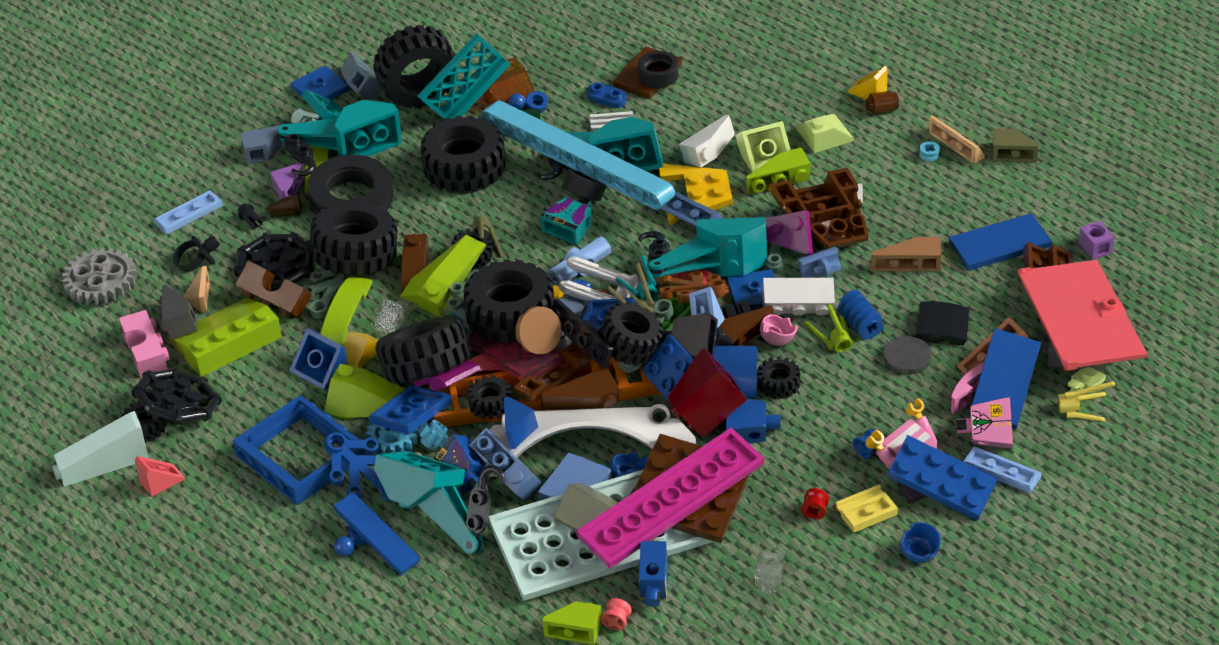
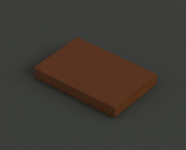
[613,46,682,99]

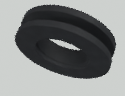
[308,154,393,214]

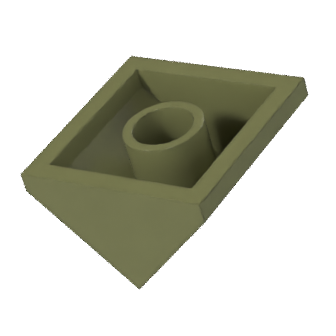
[554,482,619,532]

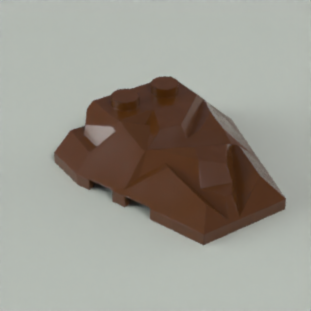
[768,168,869,249]

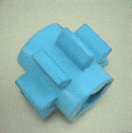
[418,420,449,450]

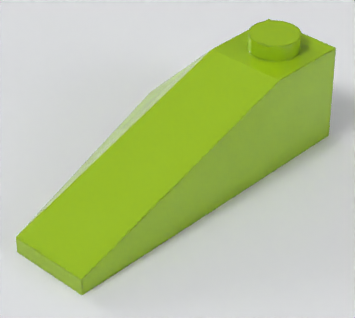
[324,363,406,420]

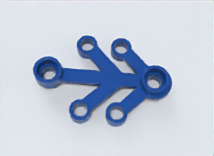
[324,432,393,502]

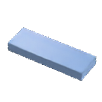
[154,190,223,235]
[963,446,1041,493]

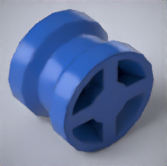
[853,429,877,460]

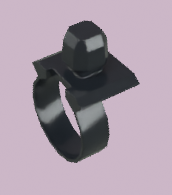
[173,236,220,272]

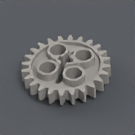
[62,247,137,305]

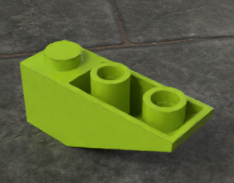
[746,148,811,194]

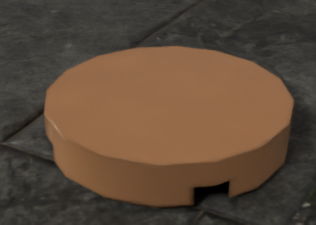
[516,306,562,354]

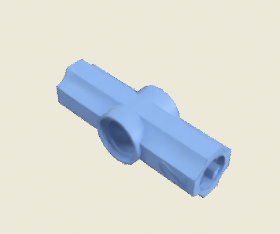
[548,236,611,285]

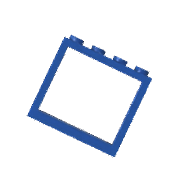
[233,395,365,505]

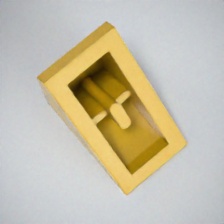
[848,66,887,99]
[344,331,378,368]

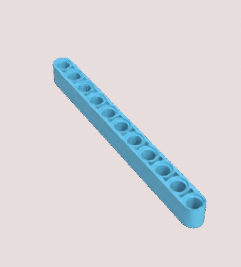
[480,100,675,210]

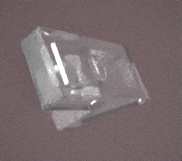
[374,297,418,336]

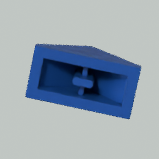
[504,397,539,449]

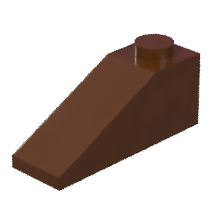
[401,234,429,300]
[719,306,774,346]
[541,368,620,410]

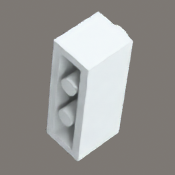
[762,278,835,315]

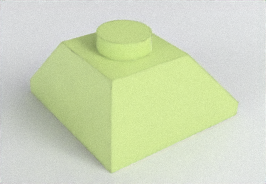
[795,114,854,153]
[735,121,791,172]

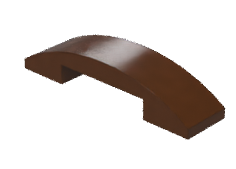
[513,342,591,401]

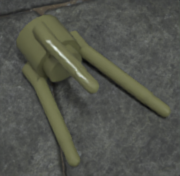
[470,216,503,258]
[607,263,656,315]

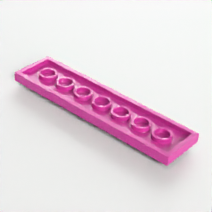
[577,428,765,569]

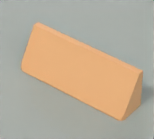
[929,115,986,164]

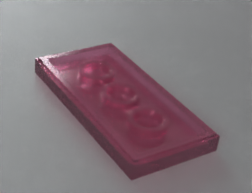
[467,332,561,381]

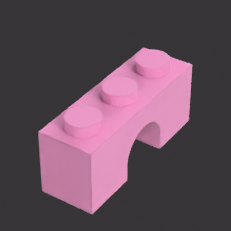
[119,310,170,378]

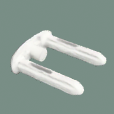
[558,257,640,302]

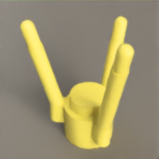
[1058,382,1115,422]

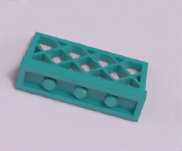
[418,33,511,119]

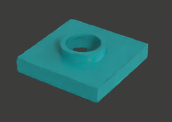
[302,90,343,119]

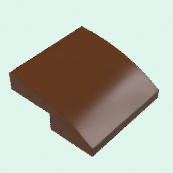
[1023,242,1073,269]

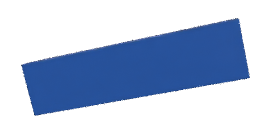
[334,492,420,576]

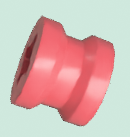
[601,598,632,631]

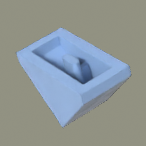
[689,287,725,328]

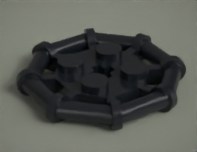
[233,232,313,289]
[132,367,222,425]

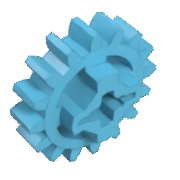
[365,424,419,454]

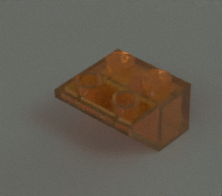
[483,57,535,104]

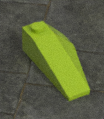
[400,235,486,317]

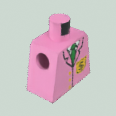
[956,398,1013,448]

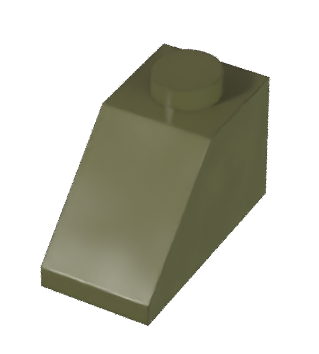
[993,128,1039,162]

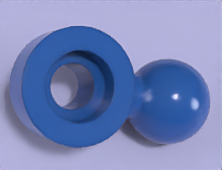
[508,91,548,113]
[334,526,368,557]

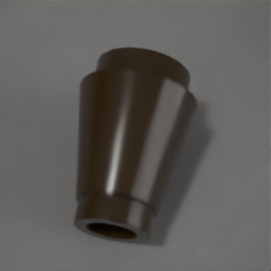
[268,194,302,217]

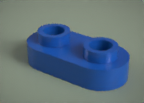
[587,82,627,108]

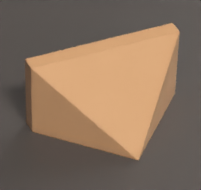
[183,266,210,313]

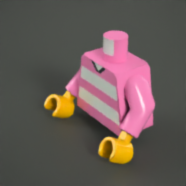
[866,399,937,469]

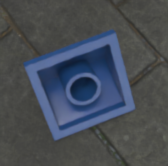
[289,328,348,390]

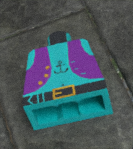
[540,197,592,245]

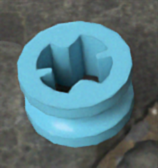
[919,141,940,161]

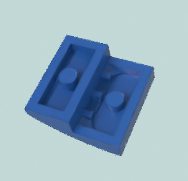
[714,346,757,397]

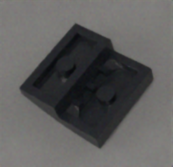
[915,301,969,346]

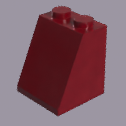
[667,348,747,438]

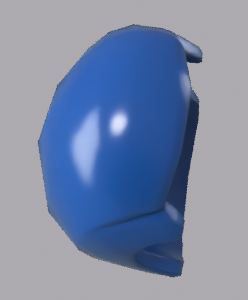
[610,452,648,478]
[900,522,941,563]

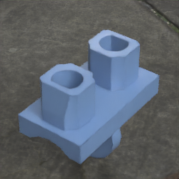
[797,247,841,278]

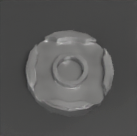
[884,336,931,375]

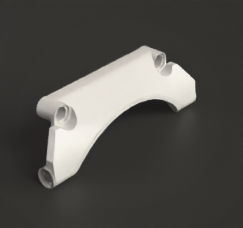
[482,404,696,477]

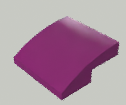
[413,361,481,391]

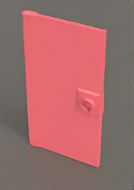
[1017,260,1147,370]

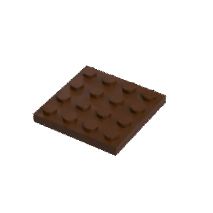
[633,434,751,543]

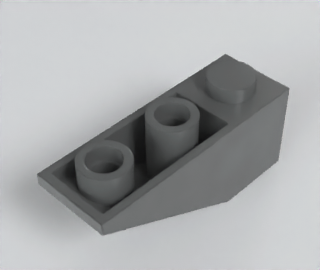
[160,285,197,340]

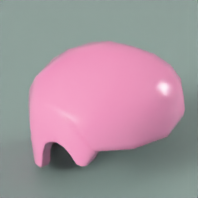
[760,314,798,346]

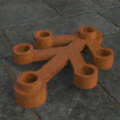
[654,271,729,303]

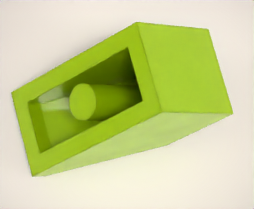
[543,601,602,645]

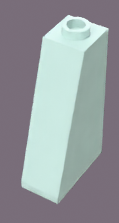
[52,411,149,487]

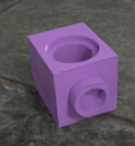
[1079,221,1114,260]

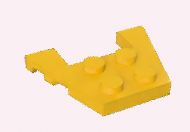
[658,163,733,225]

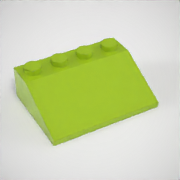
[167,297,282,377]

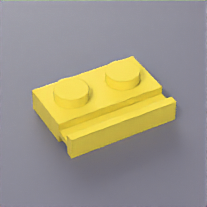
[835,485,898,533]

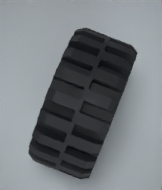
[373,25,459,108]
[420,115,506,194]
[310,202,397,277]
[463,259,554,344]
[375,316,471,384]

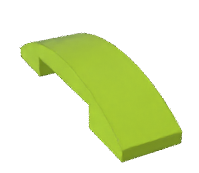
[321,276,372,346]

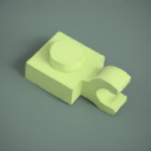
[1068,367,1106,392]

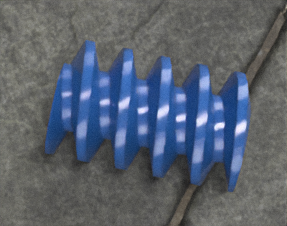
[838,290,883,340]

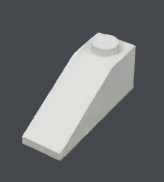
[679,114,735,167]

